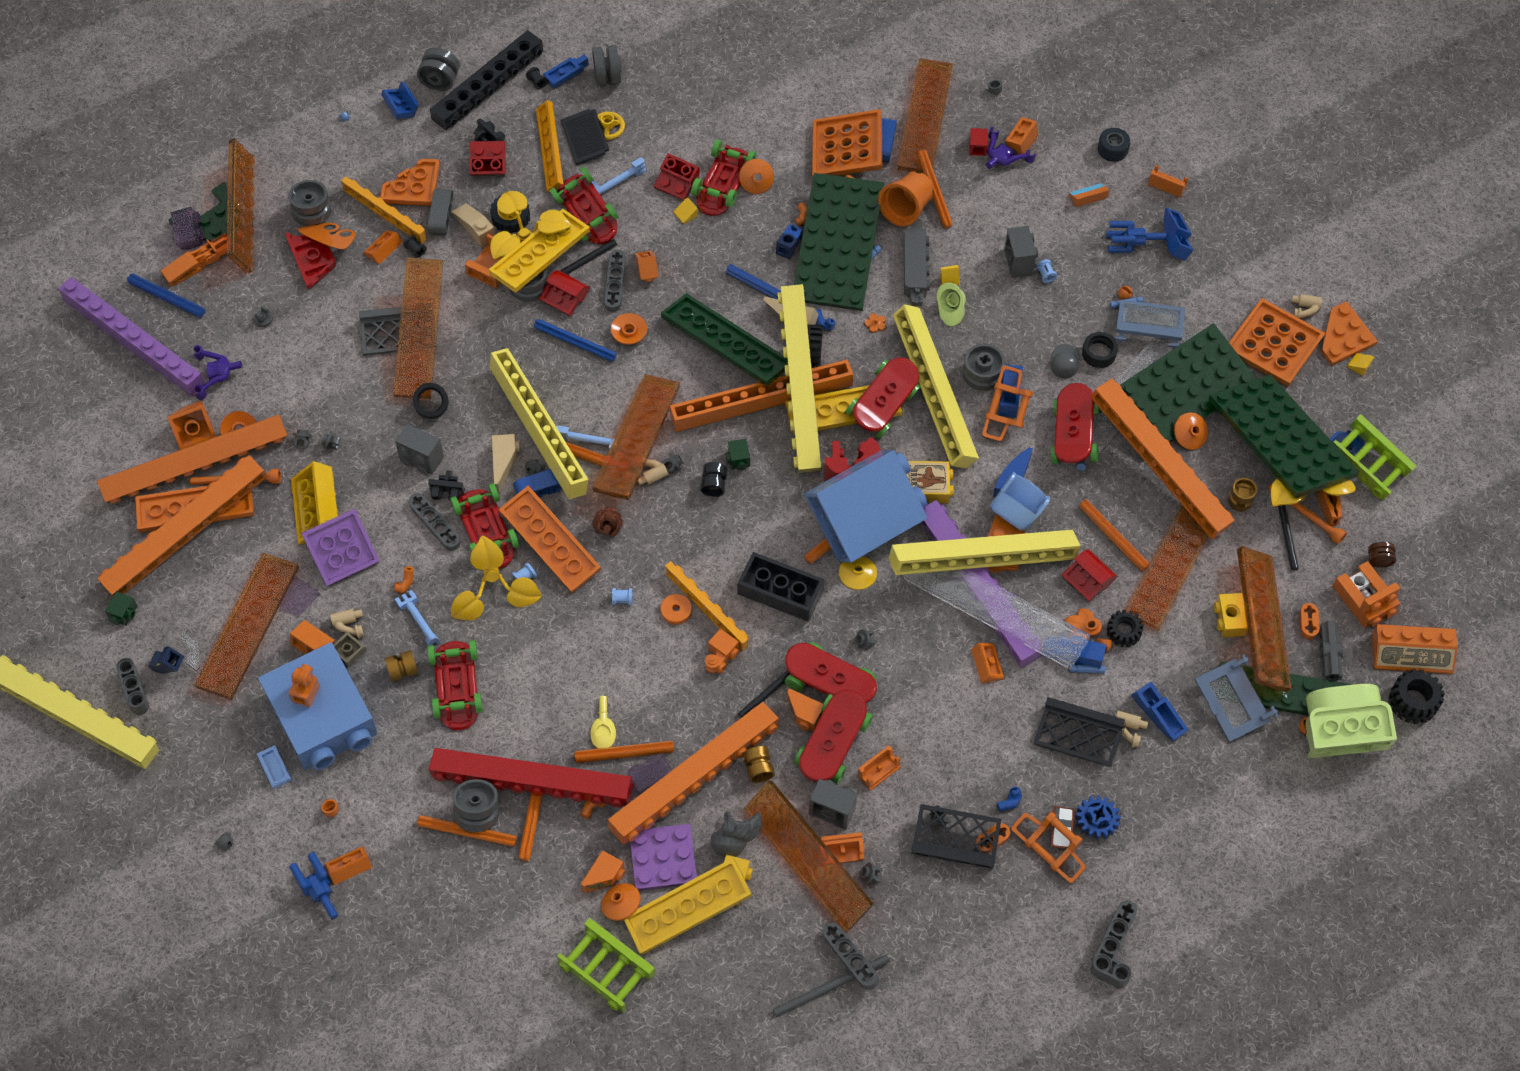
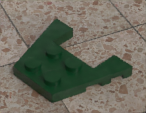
[168,182,244,242]

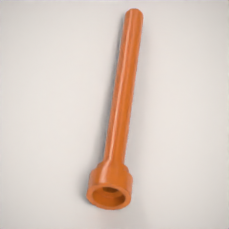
[189,469,281,485]
[1268,484,1347,545]

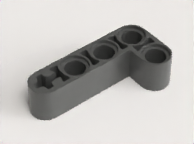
[1090,900,1137,988]

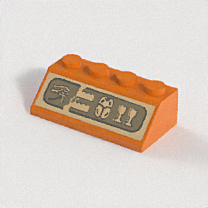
[1372,624,1457,674]

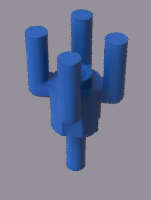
[1106,221,1166,253]
[289,852,339,920]

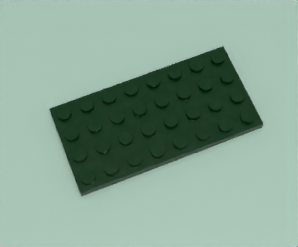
[794,173,884,311]
[1120,323,1256,442]
[1208,375,1359,499]

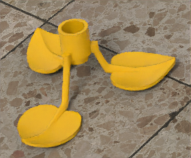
[490,191,571,260]
[1270,478,1356,507]
[451,536,542,620]

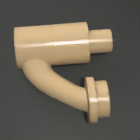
[1291,294,1322,319]
[632,457,669,485]
[330,608,364,639]
[1116,711,1148,748]

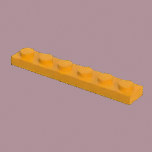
[536,100,564,193]
[341,176,426,244]
[665,561,749,652]

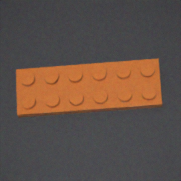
[135,486,254,533]
[499,486,602,594]

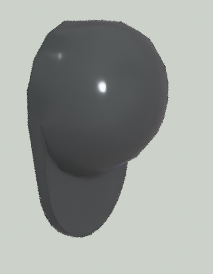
[1051,344,1080,378]

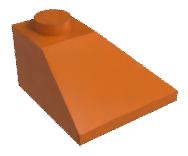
[167,400,216,450]

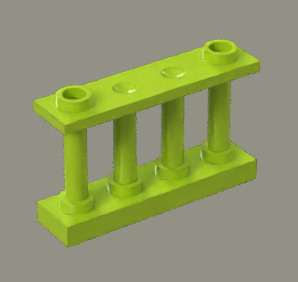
[1333,414,1416,501]
[557,918,655,1012]

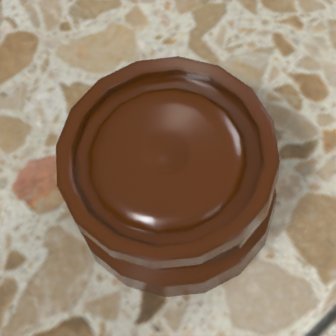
[1368,542,1396,568]

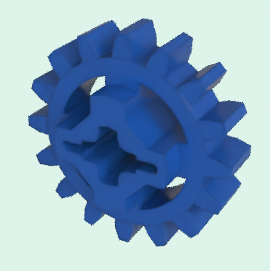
[1075,795,1121,840]

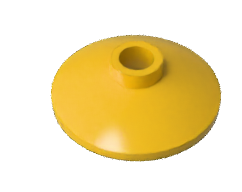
[839,556,877,590]

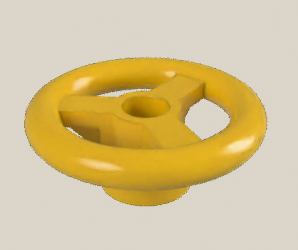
[598,111,625,140]

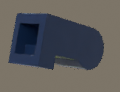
[148,646,184,674]

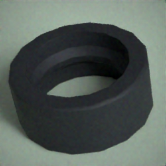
[1082,332,1118,368]
[412,382,449,419]

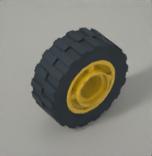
[490,195,530,233]

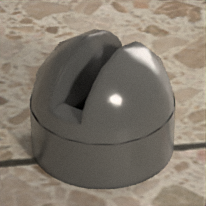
[988,80,1002,95]
[214,832,233,850]

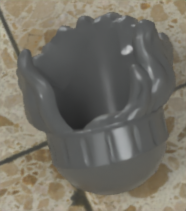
[710,811,763,857]

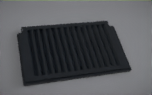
[561,109,609,165]

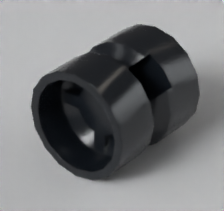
[700,462,727,497]

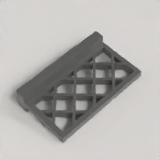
[359,303,437,356]

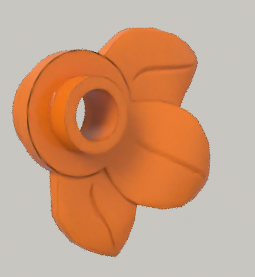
[1063,608,1102,640]

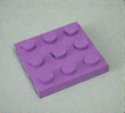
[301,508,380,586]
[630,824,697,891]

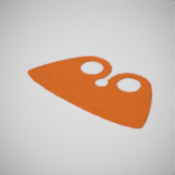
[298,223,356,249]

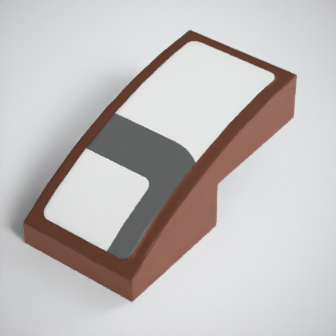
[1050,806,1074,849]

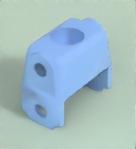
[989,472,1050,532]

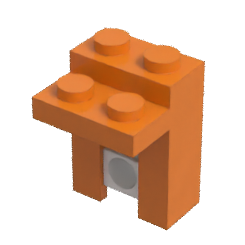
[1332,561,1400,628]

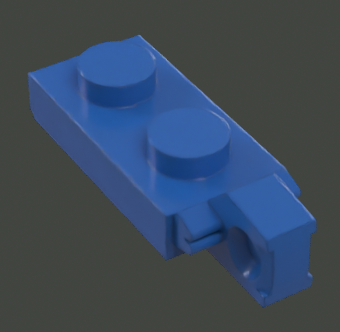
[543,54,589,89]

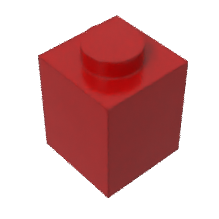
[969,128,988,156]

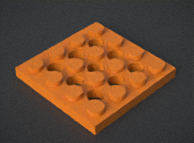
[812,109,882,176]
[1229,298,1325,387]

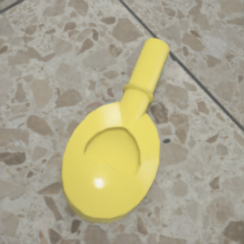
[590,696,616,749]

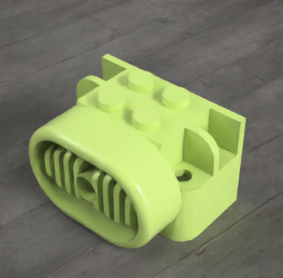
[1306,684,1397,758]

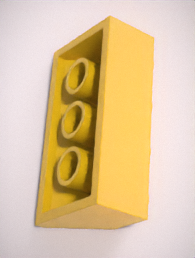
[291,461,338,545]

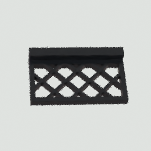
[1034,697,1126,767]
[912,804,1002,869]

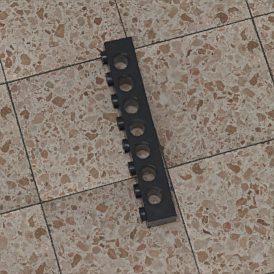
[430,30,543,130]

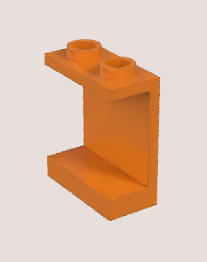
[465,234,503,289]

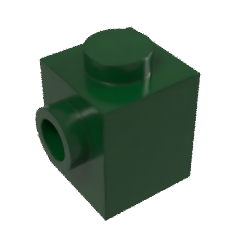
[725,439,750,470]
[105,592,138,625]

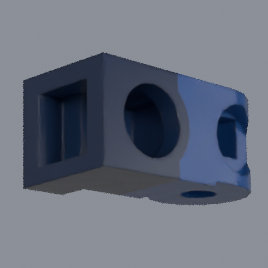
[776,224,804,259]

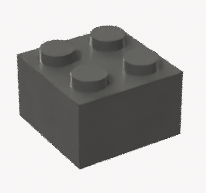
[1004,226,1038,278]
[395,424,444,475]
[809,779,857,830]

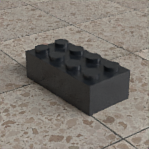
[737,552,825,622]

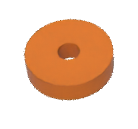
[661,594,692,625]

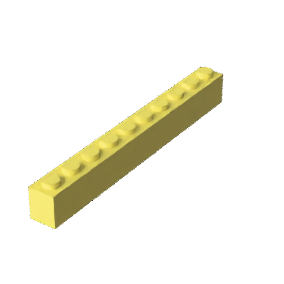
[778,284,821,473]
[893,304,979,468]
[490,348,588,500]
[889,530,1081,575]
[0,655,159,769]

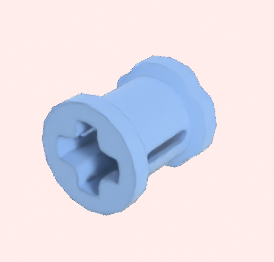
[1036,259,1058,283]
[511,563,537,580]
[612,588,633,605]

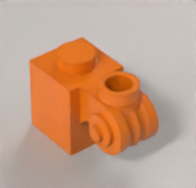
[705,628,739,674]
[288,664,320,707]

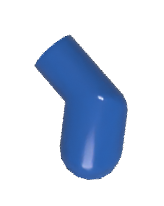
[816,309,835,331]
[997,787,1022,812]

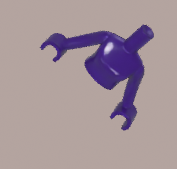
[986,127,1036,169]
[194,345,242,400]

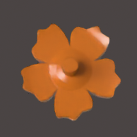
[864,313,886,333]

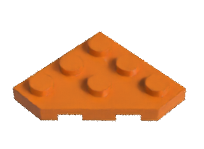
[380,159,440,206]
[1321,301,1378,366]

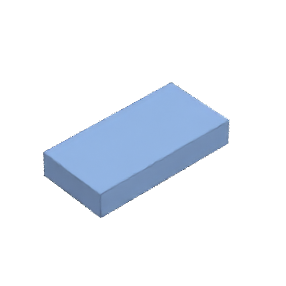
[257,745,292,789]

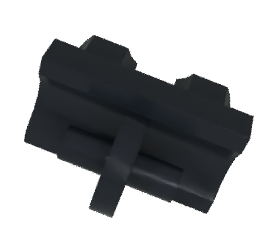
[474,118,505,141]
[428,470,465,501]

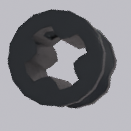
[526,67,548,90]
[403,235,427,259]

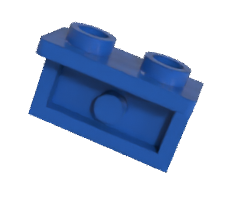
[381,82,419,119]

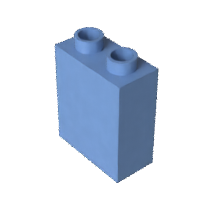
[804,450,927,562]
[258,642,378,771]

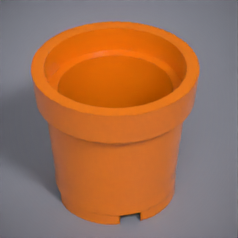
[878,171,934,226]

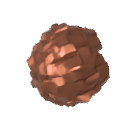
[592,507,623,537]

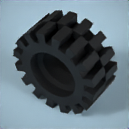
[1106,610,1144,647]

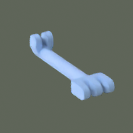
[592,158,646,194]
[556,426,619,455]
[394,590,440,646]

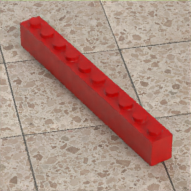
[428,748,634,808]

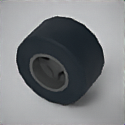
[1098,128,1131,162]

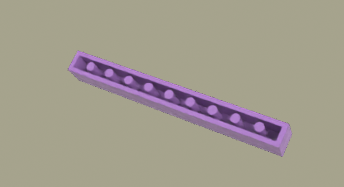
[58,277,205,396]
[920,500,1042,668]

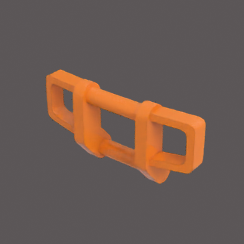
[982,365,1033,442]
[1011,812,1086,884]

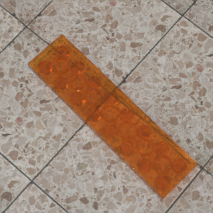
[898,58,953,174]
[227,138,255,273]
[393,258,444,399]
[593,374,680,500]
[1126,505,1209,631]
[1237,546,1292,692]
[194,553,299,700]
[743,780,874,933]

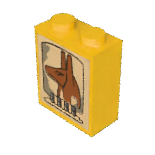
[906,461,954,503]

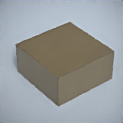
[333,632,366,668]

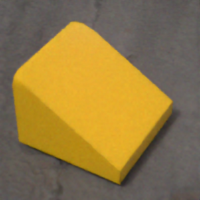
[673,198,698,224]
[939,265,960,286]
[1347,353,1374,376]

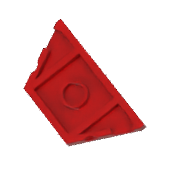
[285,233,336,290]

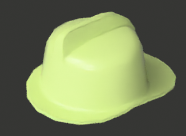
[937,283,966,326]

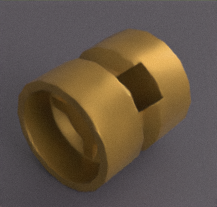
[1228,478,1257,512]
[384,650,418,682]
[743,746,775,783]

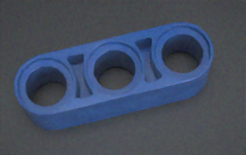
[882,118,897,163]
[513,469,562,498]

